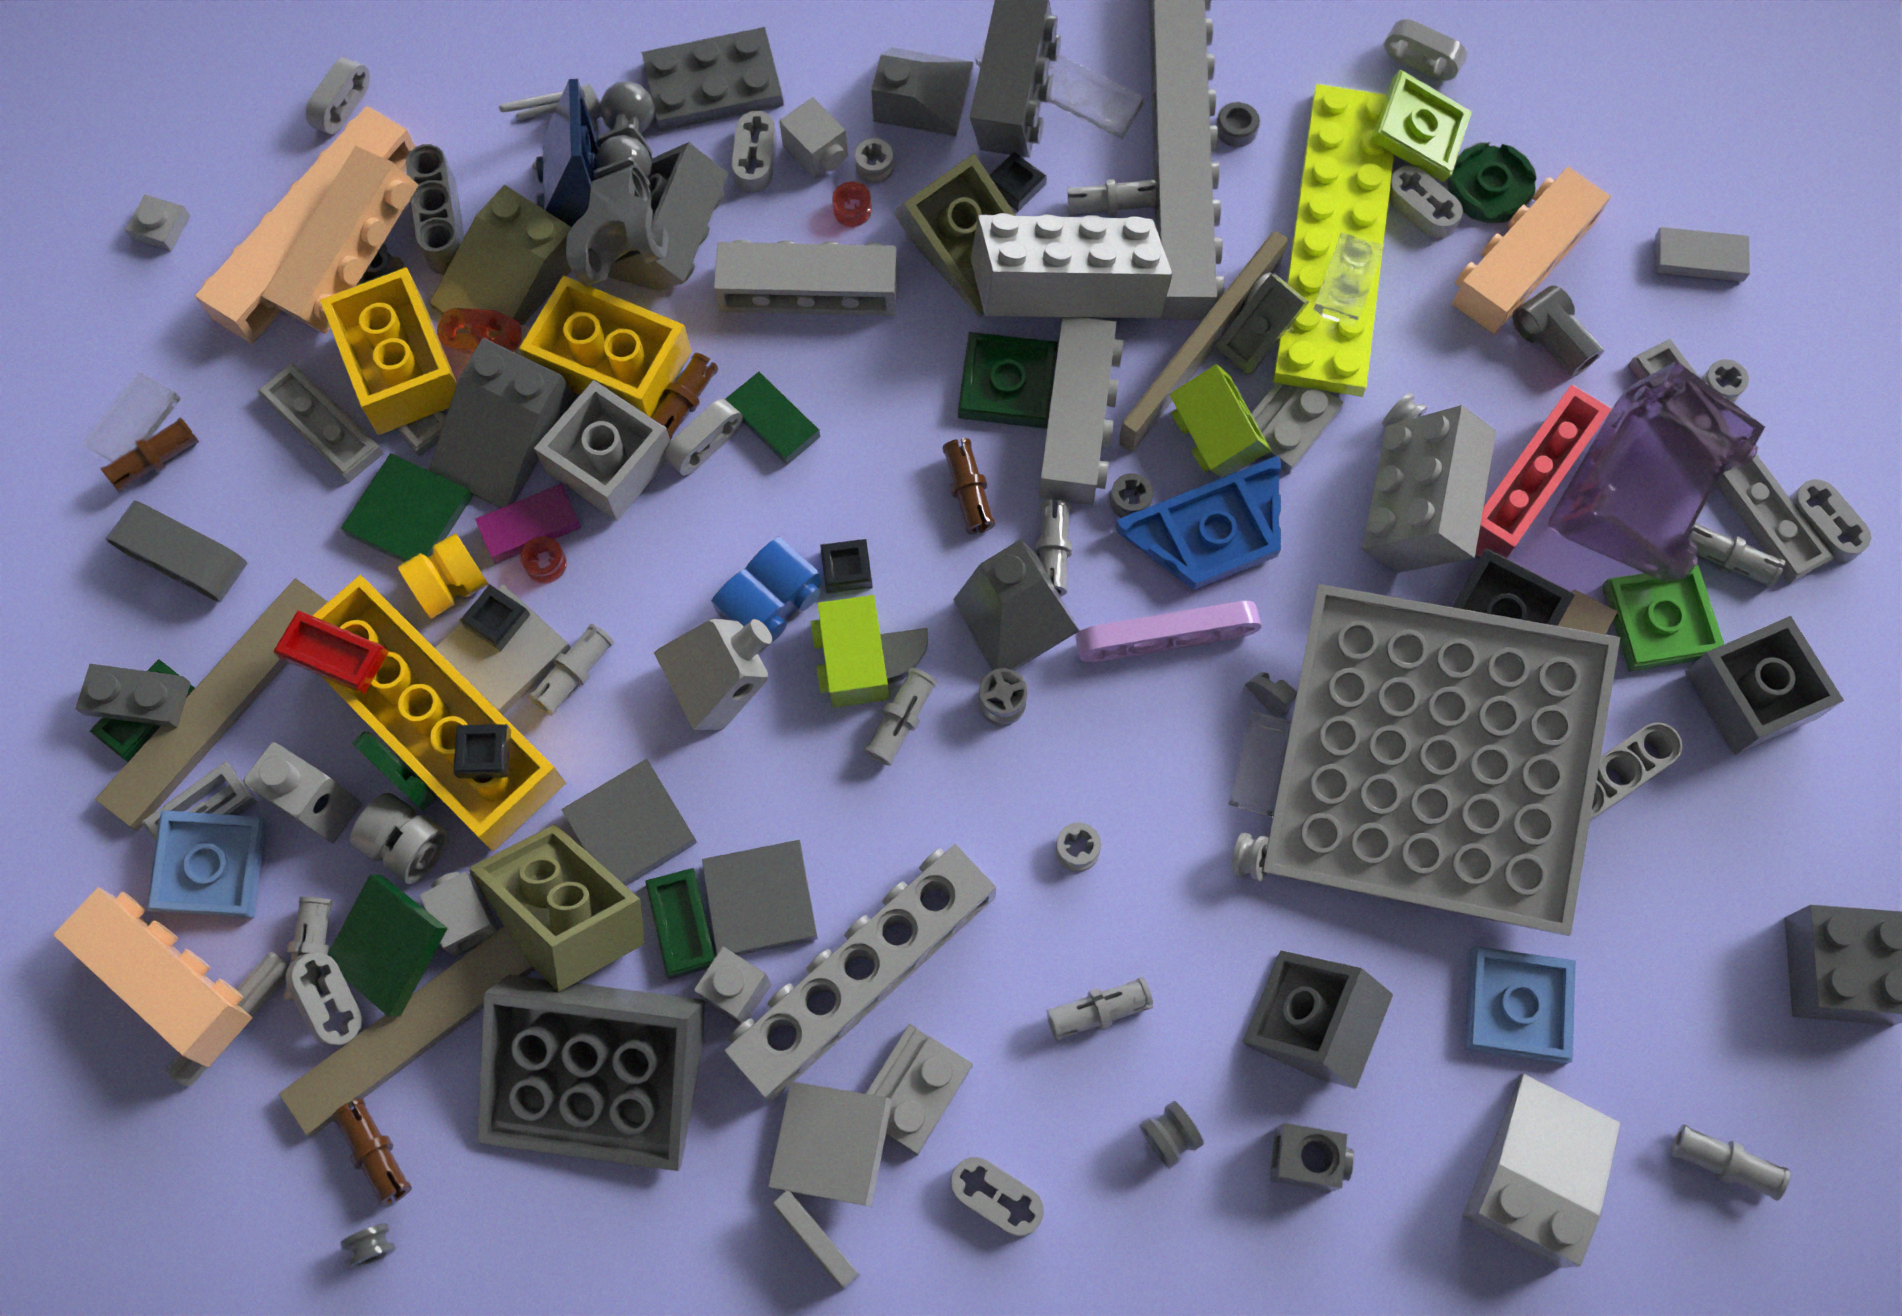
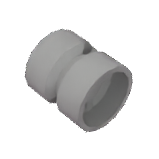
[350,793,448,884]

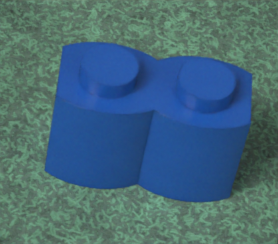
[711,536,822,643]

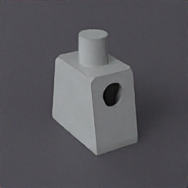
[653,619,772,730]
[242,742,363,844]

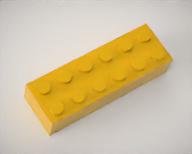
[312,574,566,852]

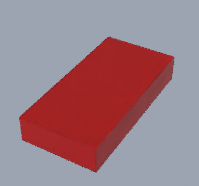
[273,610,389,695]

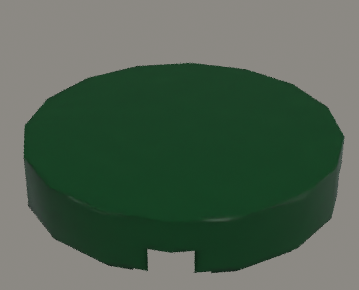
[1447,142,1537,223]
[351,731,436,811]

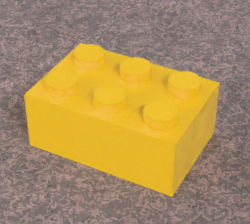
[320,267,457,435]
[519,275,692,418]

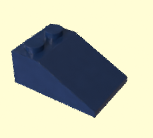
[536,78,599,227]

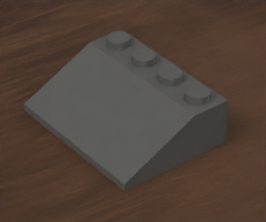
[477,974,705,1171]

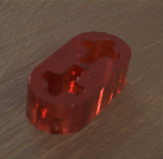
[437,308,522,354]

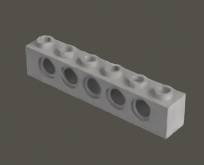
[724,844,996,1103]

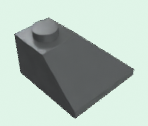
[871,48,974,136]
[953,539,1080,671]

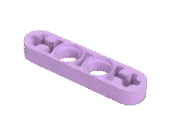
[1075,601,1262,663]

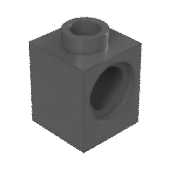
[1269,1123,1354,1192]

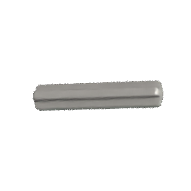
[166,952,290,1086]

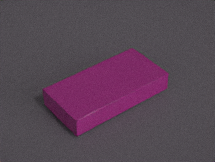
[475,483,581,564]

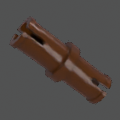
[651,353,718,441]
[100,417,199,493]
[942,438,995,534]
[332,1098,412,1207]

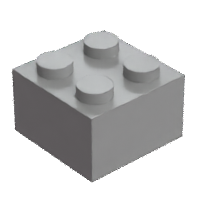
[534,380,671,521]

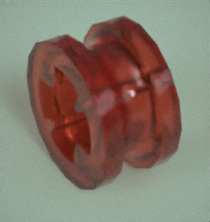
[832,181,872,227]
[521,536,567,583]

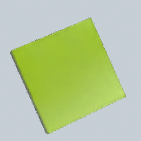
[1371,70,1472,182]

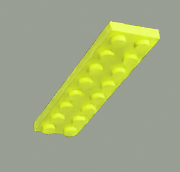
[1273,84,1394,397]

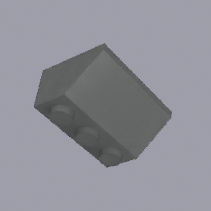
[607,142,729,291]

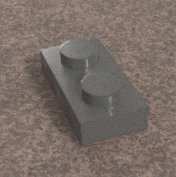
[1214,274,1310,375]
[75,664,191,728]

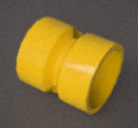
[398,533,489,619]

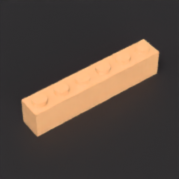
[195,106,415,344]

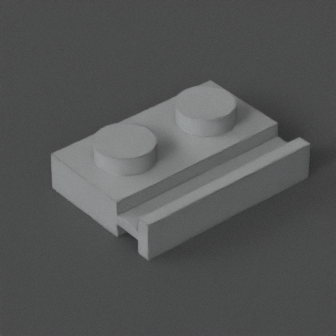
[1251,383,1344,474]
[866,1024,973,1155]

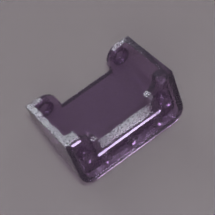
[1548,361,1765,582]

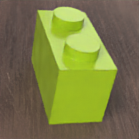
[1169,364,1271,478]
[810,595,889,708]

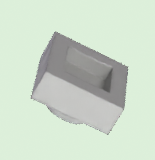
[125,195,190,251]

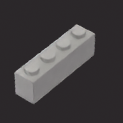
[714,240,897,316]
[1039,317,1123,505]

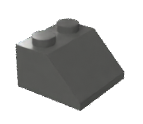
[1242,950,1393,1089]

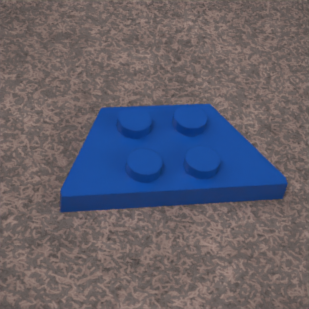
[1115,456,1281,591]

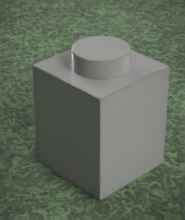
[779,97,848,179]
[420,871,500,957]
[694,946,772,1025]

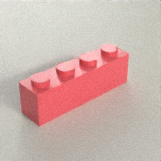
[1475,384,1612,559]

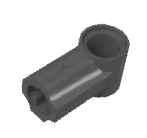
[1512,285,1605,376]

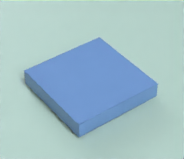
[146,810,267,918]
[1464,946,1576,1064]

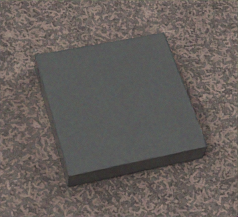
[561,759,697,886]
[702,840,818,955]

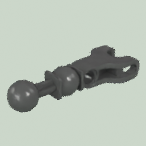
[566,81,669,287]

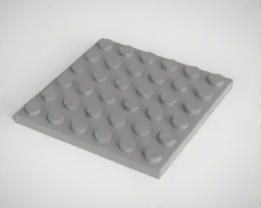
[1263,584,1620,936]

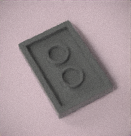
[641,27,784,131]

